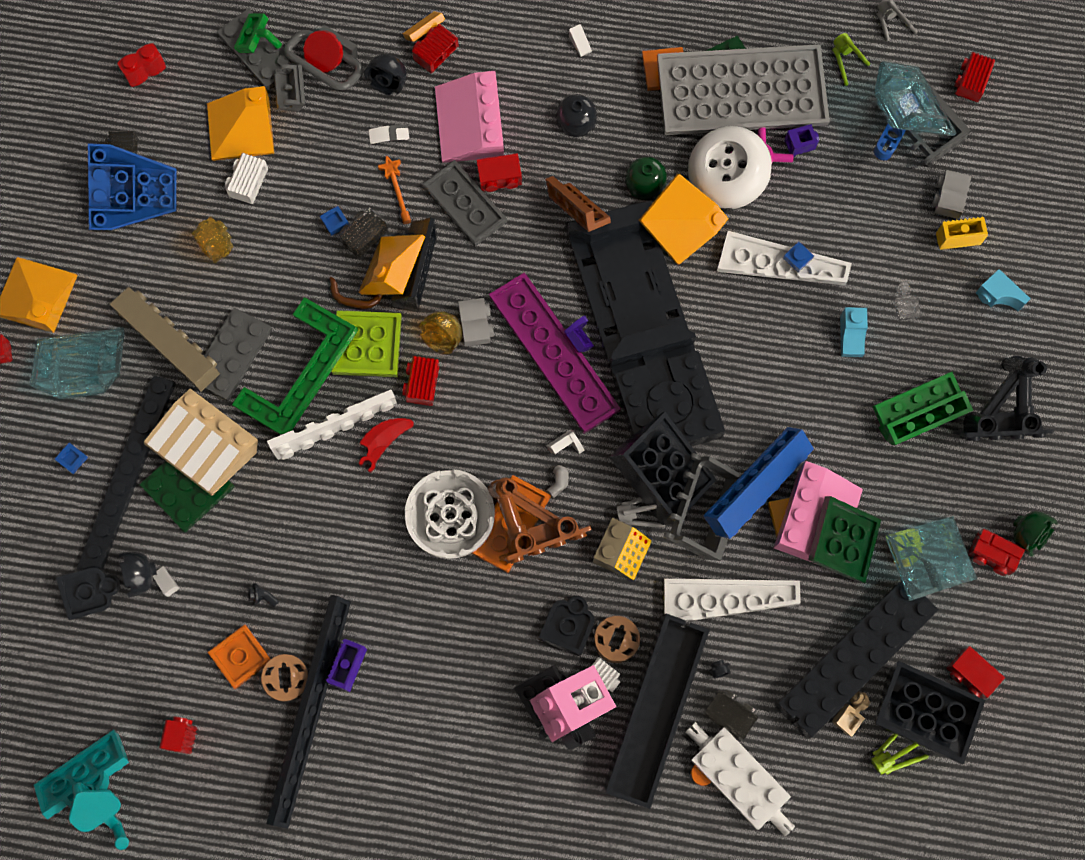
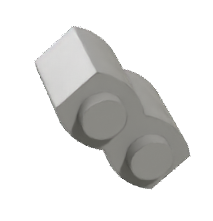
[932,170,971,219]
[458,298,494,347]

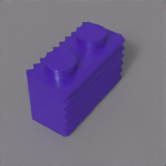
[326,639,367,692]

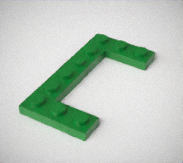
[232,297,358,435]

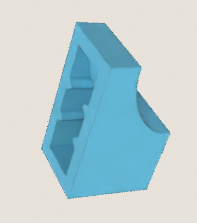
[976,269,1031,311]
[840,307,868,357]

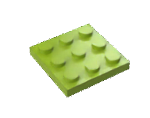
[332,311,402,377]

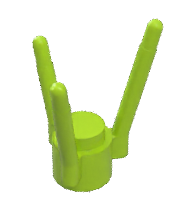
[832,33,870,86]
[870,733,929,775]

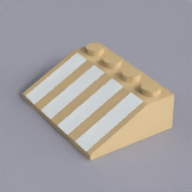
[144,389,258,496]

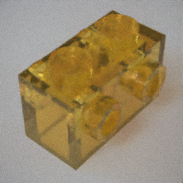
[191,216,234,263]

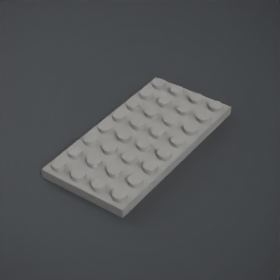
[657,45,830,135]

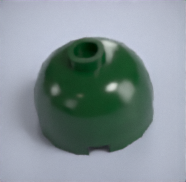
[625,157,667,200]
[1013,511,1058,557]

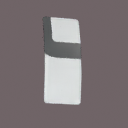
[369,125,409,144]

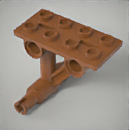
[488,478,592,564]

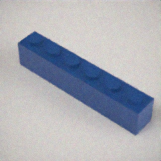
[703,427,814,539]

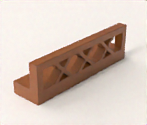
[546,176,611,232]

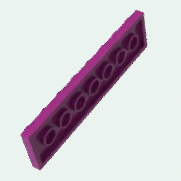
[489,272,621,434]

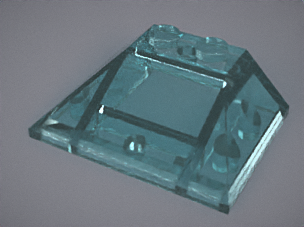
[874,61,957,136]
[30,328,125,399]
[885,516,978,601]

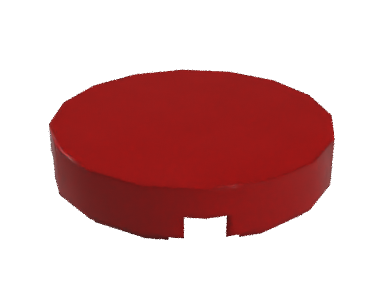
[303,30,343,72]

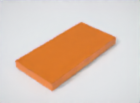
[471,475,551,573]

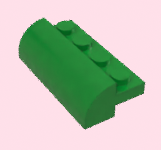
[872,372,973,445]

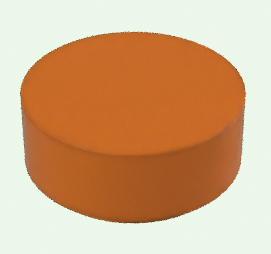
[691,765,711,786]

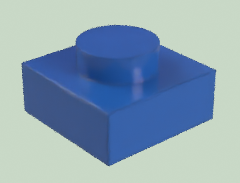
[320,206,350,236]
[783,242,814,272]
[55,442,88,474]

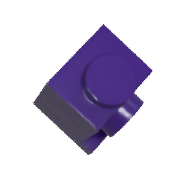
[785,124,819,157]

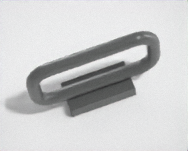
[284,25,363,91]

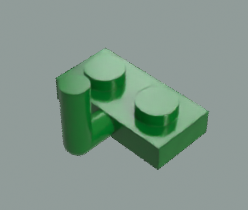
[234,13,282,53]

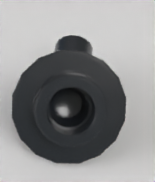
[248,583,280,608]

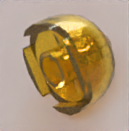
[419,311,462,355]

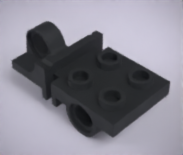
[514,665,596,750]

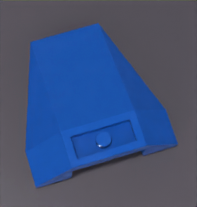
[88,143,177,230]

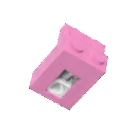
[530,665,616,742]

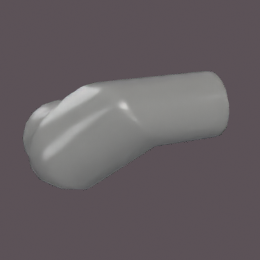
[547,465,569,498]

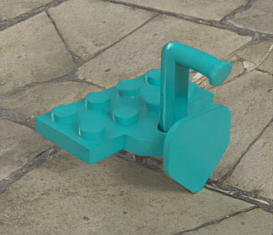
[34,730,129,850]

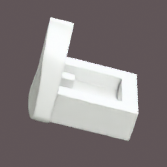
[547,430,585,454]

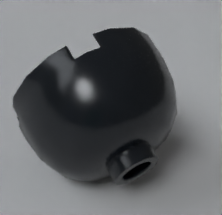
[364,54,407,95]
[556,94,597,137]
[119,551,157,598]

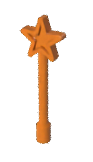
[378,156,411,224]

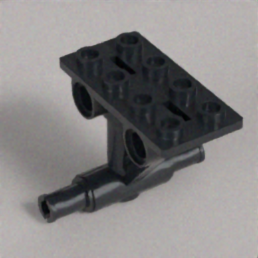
[952,355,1054,441]

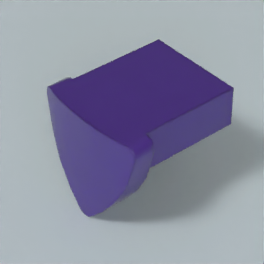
[564,315,594,353]

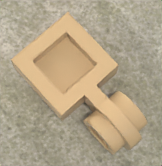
[832,691,870,737]

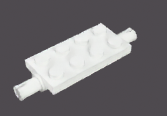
[685,722,795,837]

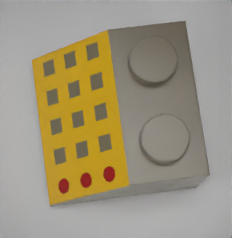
[593,518,652,581]

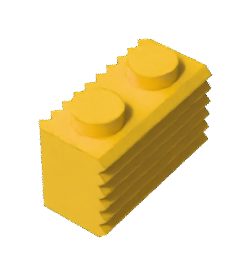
[936,217,988,250]

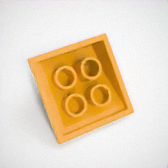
[207,86,274,161]
[639,174,729,265]
[358,235,425,295]
[0,257,78,333]

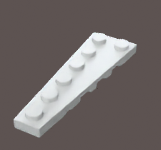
[717,231,852,285]
[267,390,397,460]
[664,579,801,622]

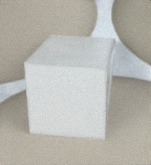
[569,24,592,57]
[153,566,180,597]

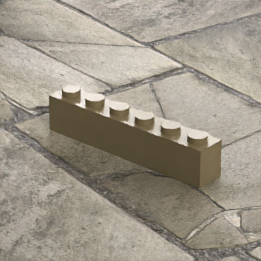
[110,287,220,392]

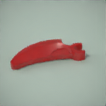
[359,418,414,473]

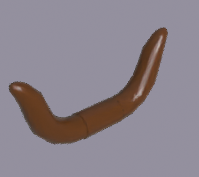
[329,277,385,309]

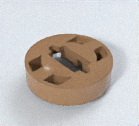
[594,616,640,663]
[261,654,308,702]

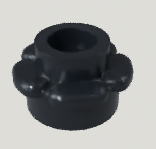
[709,660,731,679]

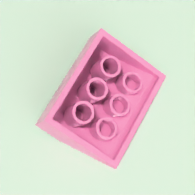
[435,71,504,163]
[774,461,863,565]

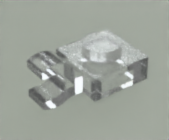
[894,282,921,321]

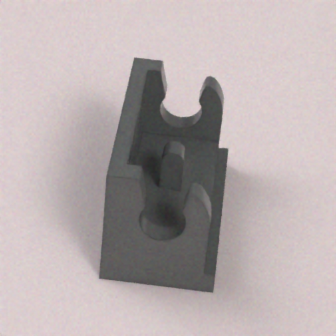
[274,64,305,112]

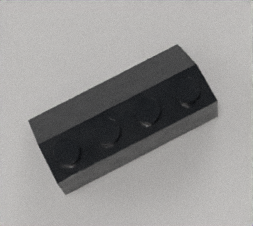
[389,217,437,312]

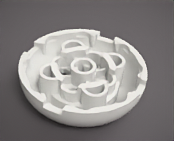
[688,126,772,209]
[405,470,495,559]

